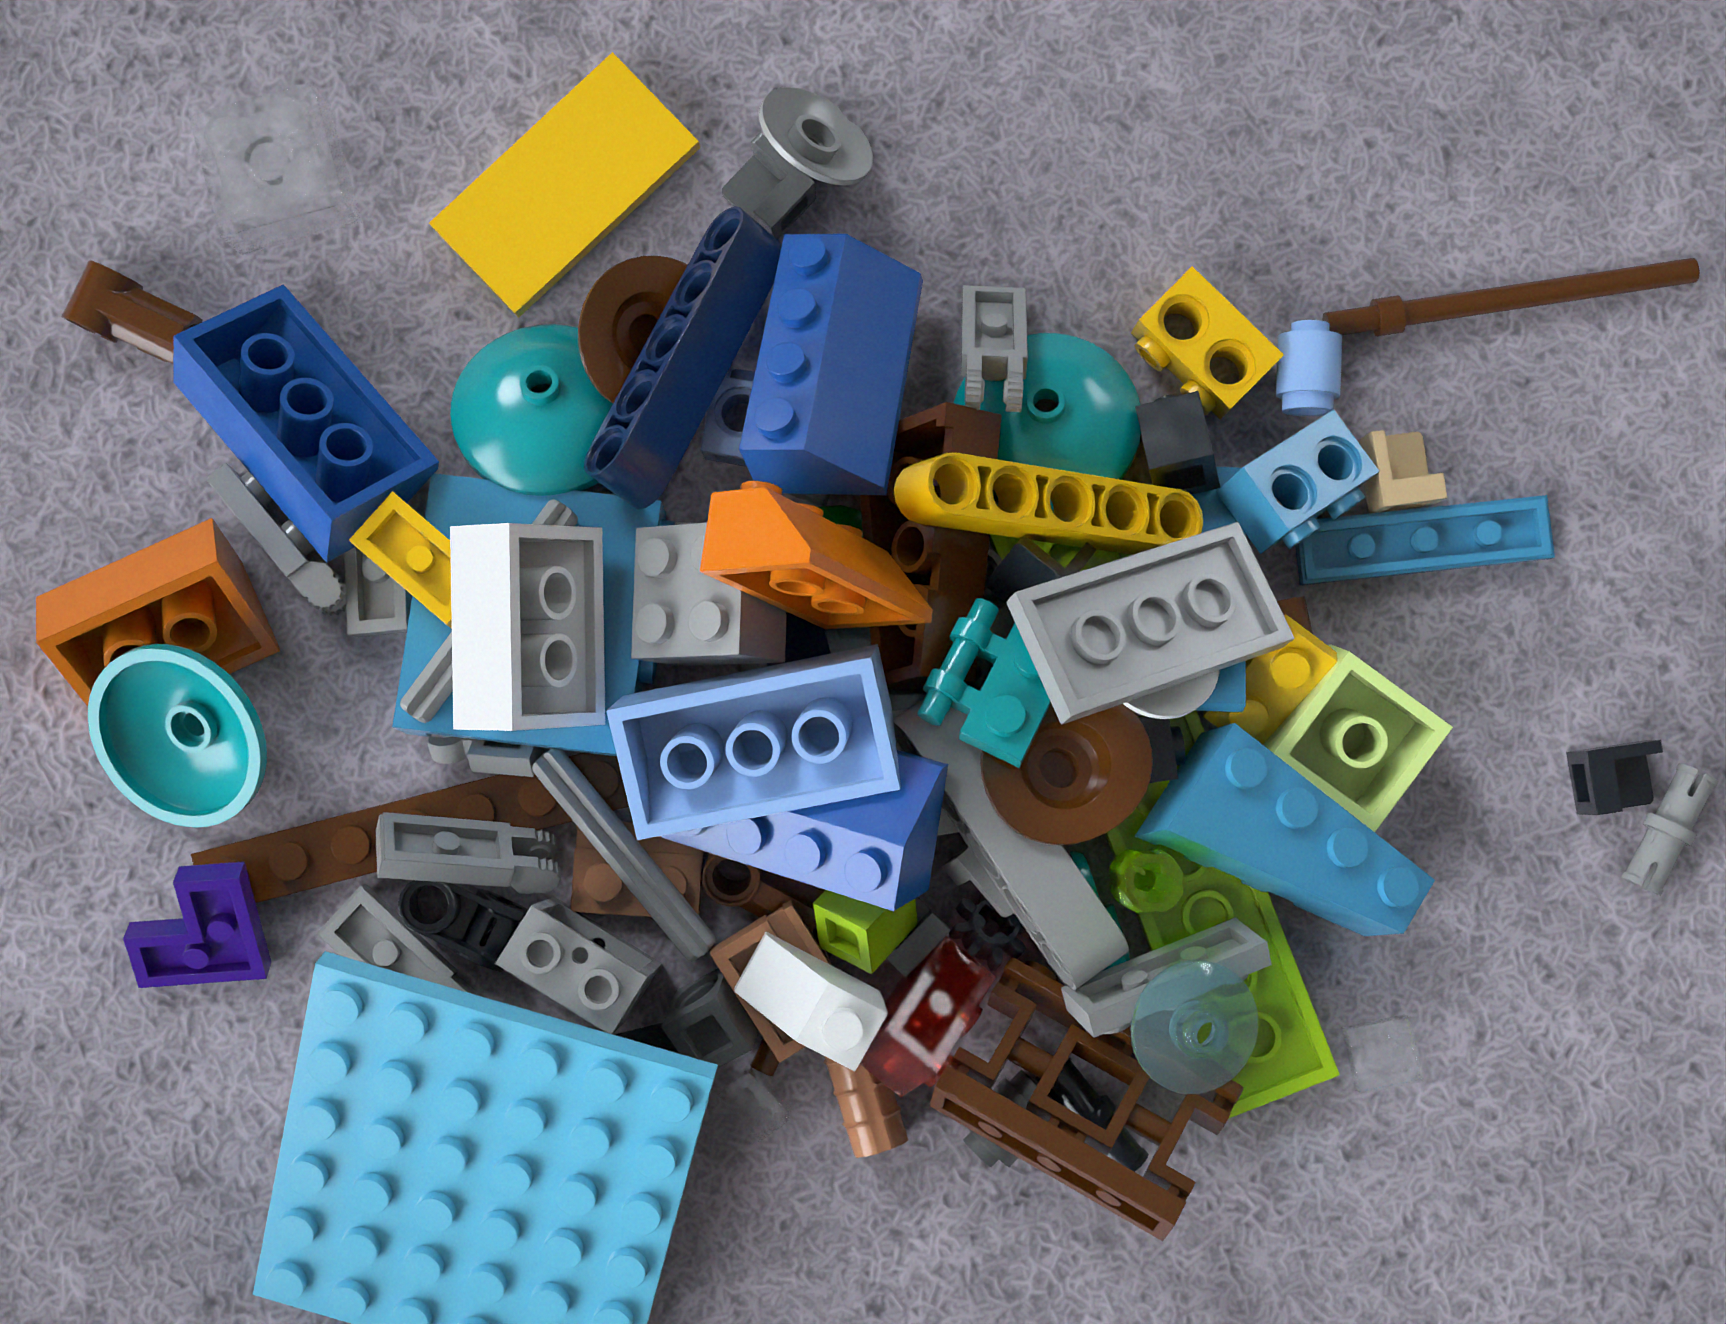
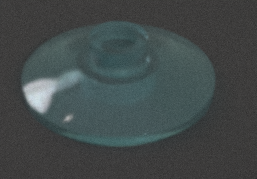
[1131,960,1258,1094]

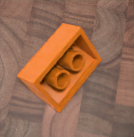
[700,481,933,629]
[36,518,280,706]

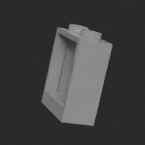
[495,897,662,1034]

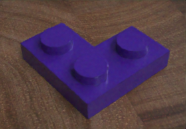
[123,862,271,988]

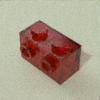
[860,936,996,1097]

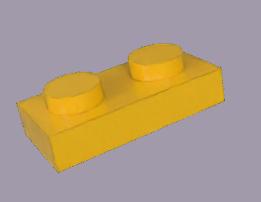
[349,491,452,629]
[1203,614,1338,745]

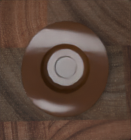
[578,256,688,403]
[980,703,1153,845]

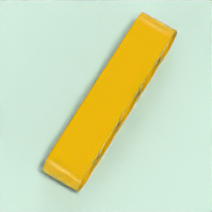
[894,453,1203,555]

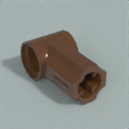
[61,260,203,364]
[702,853,825,932]

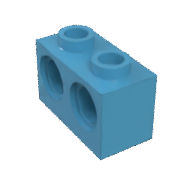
[1216,410,1379,554]

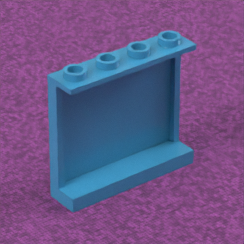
[392,473,675,756]

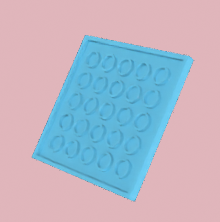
[253,951,718,1324]

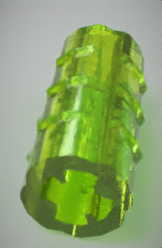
[1109,848,1184,913]

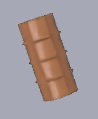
[823,1036,908,1158]

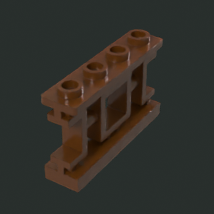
[930,957,1244,1241]

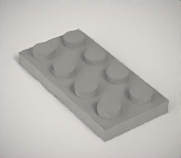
[1006,522,1295,725]

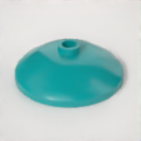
[450,324,613,496]
[954,333,1141,513]
[88,644,267,828]

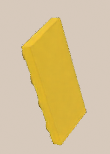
[429,52,700,318]

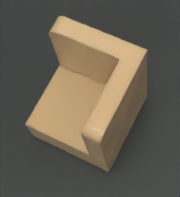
[1358,430,1447,514]

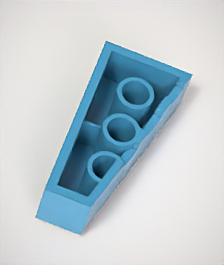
[1135,723,1435,937]

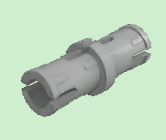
[1621,763,1719,896]

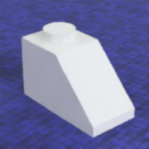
[734,932,888,1071]

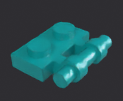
[917,598,1051,768]

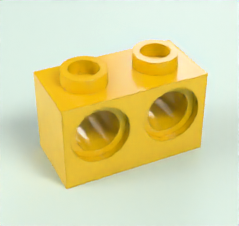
[1131,266,1284,420]

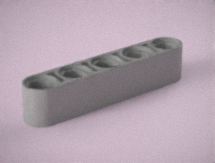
[893,698,1129,990]

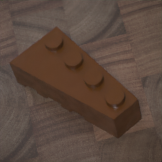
[860,402,1002,693]

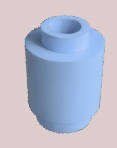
[1276,320,1342,416]

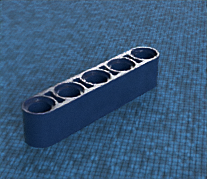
[584,206,782,509]

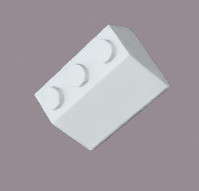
[450,523,605,731]

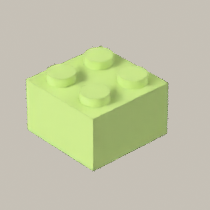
[1263,644,1453,832]

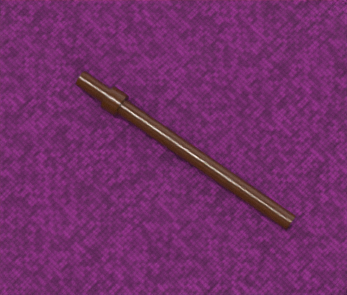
[1322,258,1700,337]

